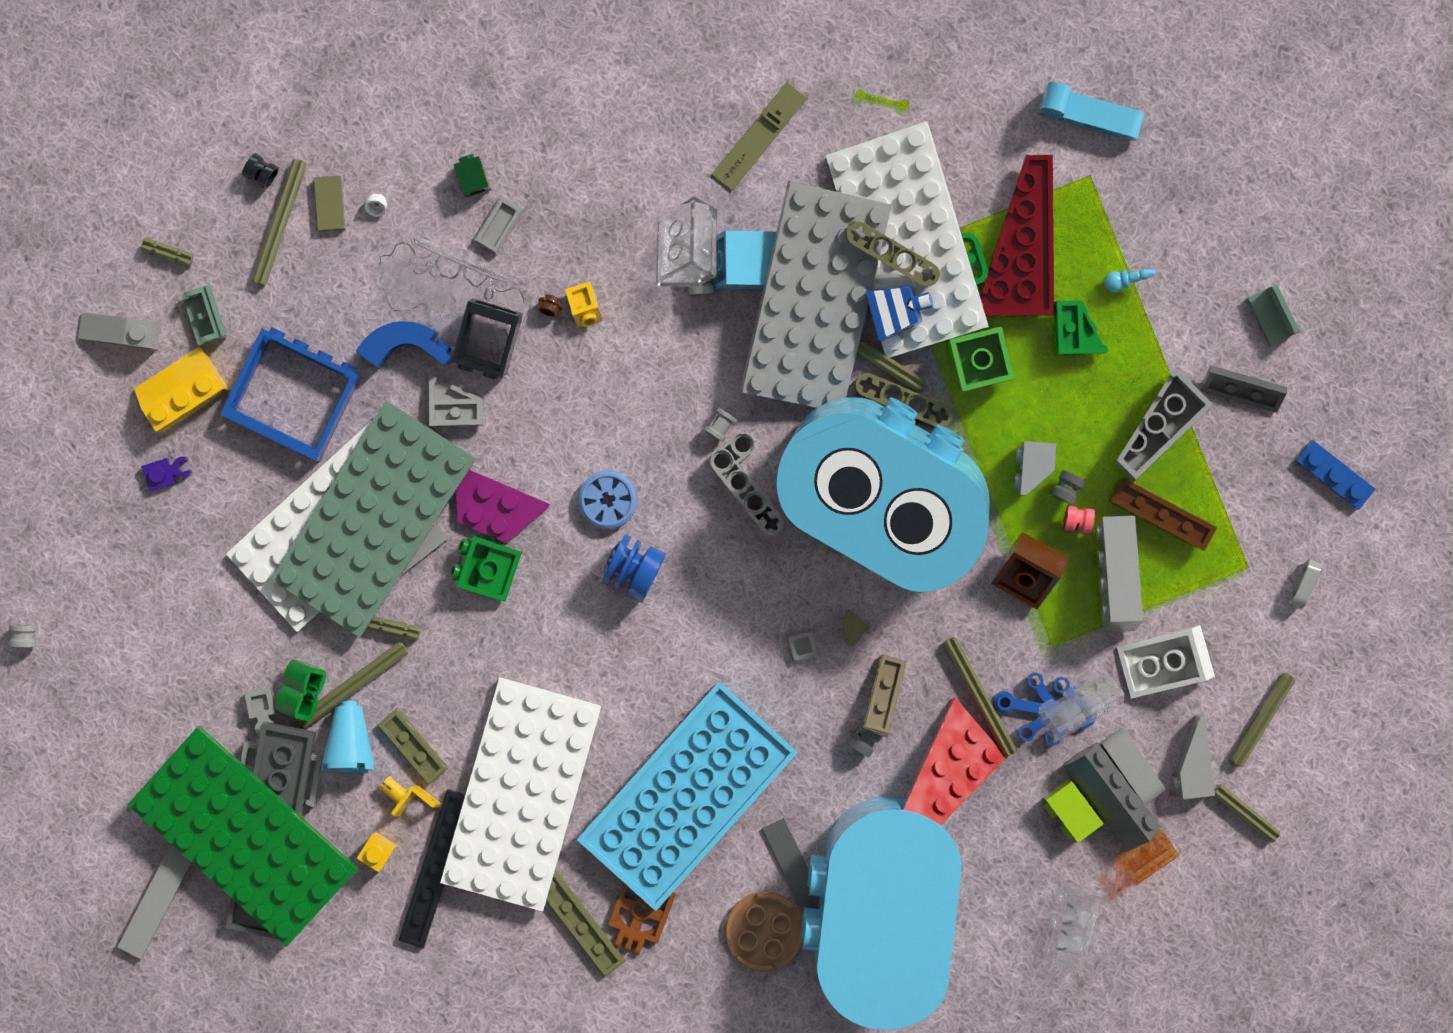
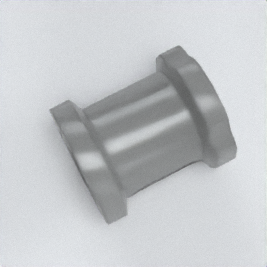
[703,407,737,442]

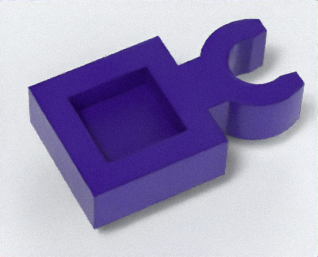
[141,456,193,491]

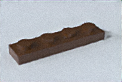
[1109,478,1217,551]

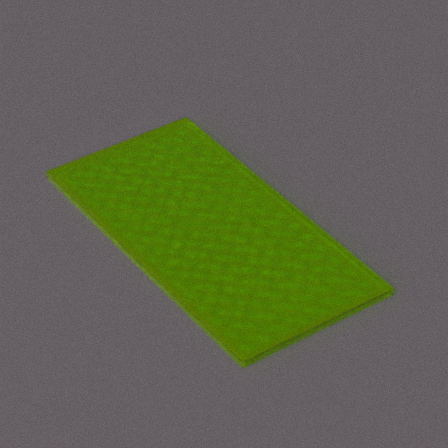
[930,175,1249,647]

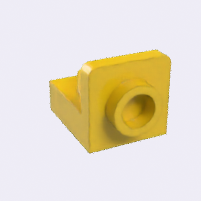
[565,281,603,328]

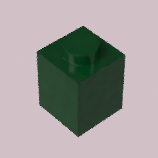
[454,154,491,198]

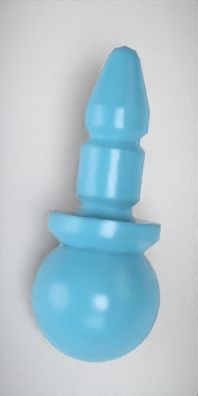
[1104,269,1155,293]

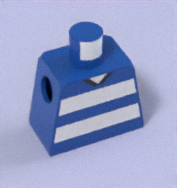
[866,286,934,341]

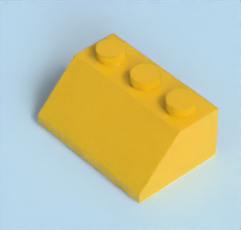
[134,346,229,433]

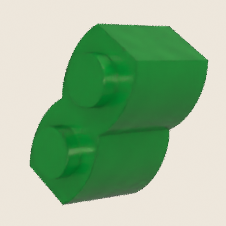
[275,659,326,721]

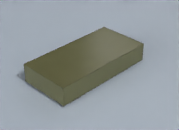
[314,175,346,231]

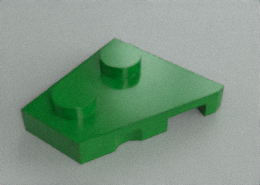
[1054,300,1108,355]

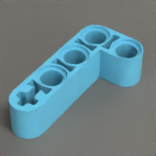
[1038,82,1145,141]

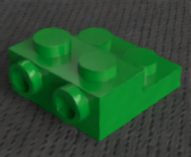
[449,534,522,602]

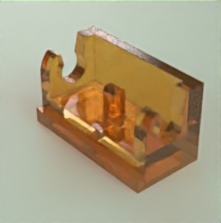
[1115,829,1180,885]

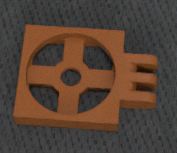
[608,883,676,955]

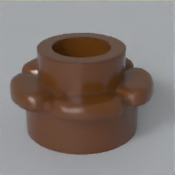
[537,294,563,317]

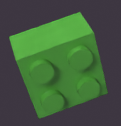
[947,326,1015,393]

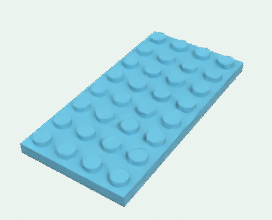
[577,681,798,911]

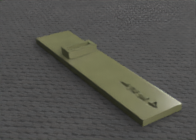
[712,82,807,191]

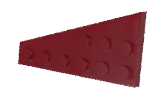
[980,155,1055,316]

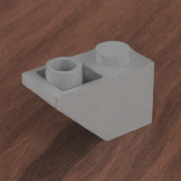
[1014,441,1056,495]

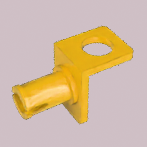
[379,776,441,817]

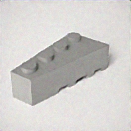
[1115,367,1213,483]
[1095,516,1143,632]

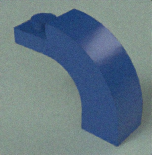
[356,321,453,367]

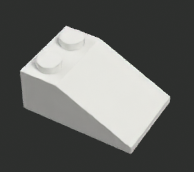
[1117,625,1215,699]

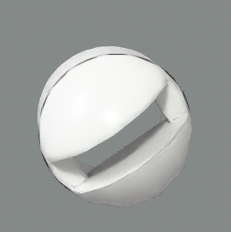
[365,193,387,217]

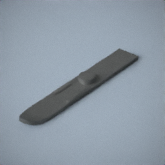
[762,818,820,912]

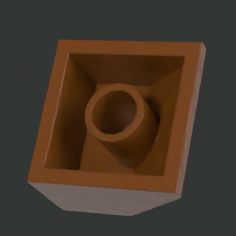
[991,532,1068,610]

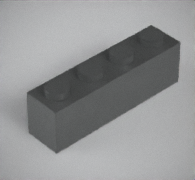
[1064,743,1161,852]

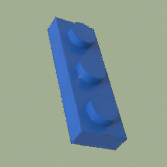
[1295,440,1375,510]

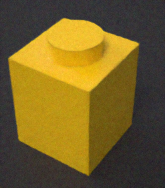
[357,832,398,872]

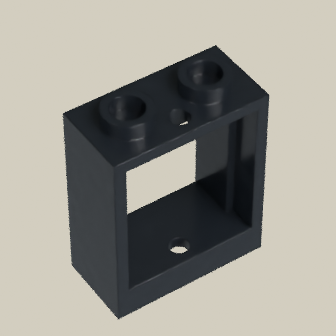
[452,298,524,379]

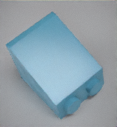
[711,230,776,290]

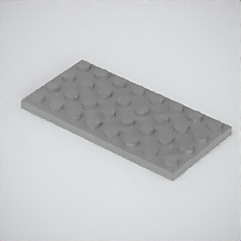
[740,181,892,408]

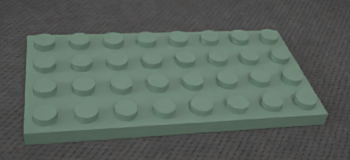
[271,401,476,637]

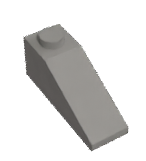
[78,313,161,350]
[1172,714,1215,800]

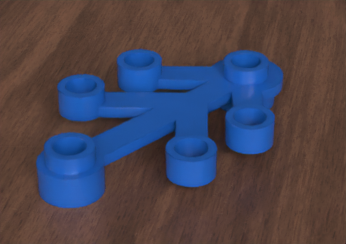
[993,672,1096,746]

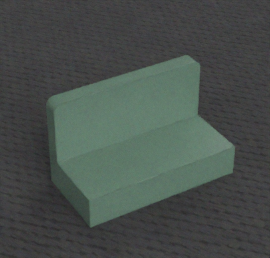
[1246,284,1300,346]

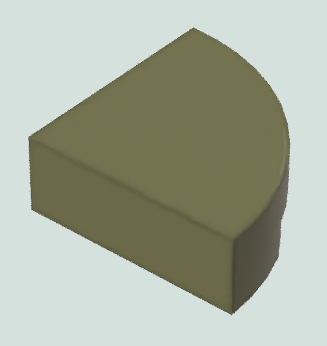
[843,610,869,647]

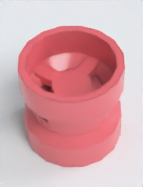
[1063,505,1095,535]

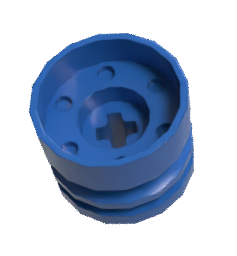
[602,534,666,603]

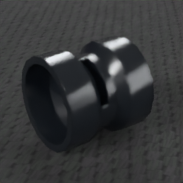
[242,153,279,189]

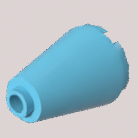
[321,701,375,774]

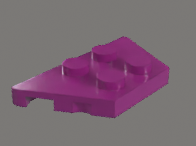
[456,470,550,543]

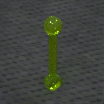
[855,89,909,111]

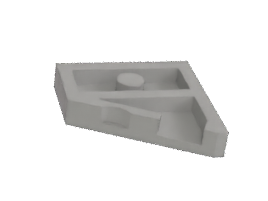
[429,376,483,428]

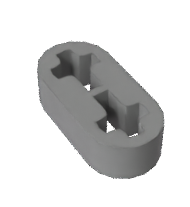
[1288,559,1322,610]

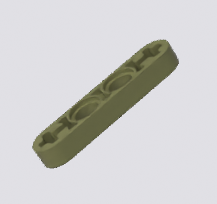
[845,221,940,286]
[855,373,953,427]

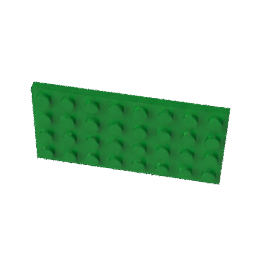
[127,725,358,947]

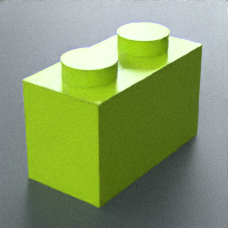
[1043,778,1104,843]

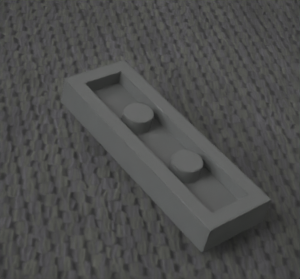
[1201,365,1287,413]

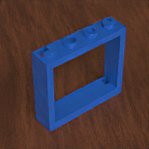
[220,327,361,461]

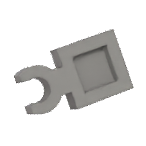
[244,687,277,736]

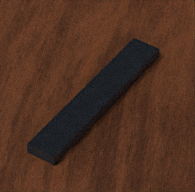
[398,789,466,949]

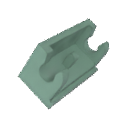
[182,284,226,347]

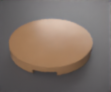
[725,891,803,972]

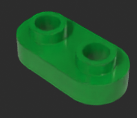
[961,233,988,285]

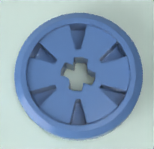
[579,471,637,529]

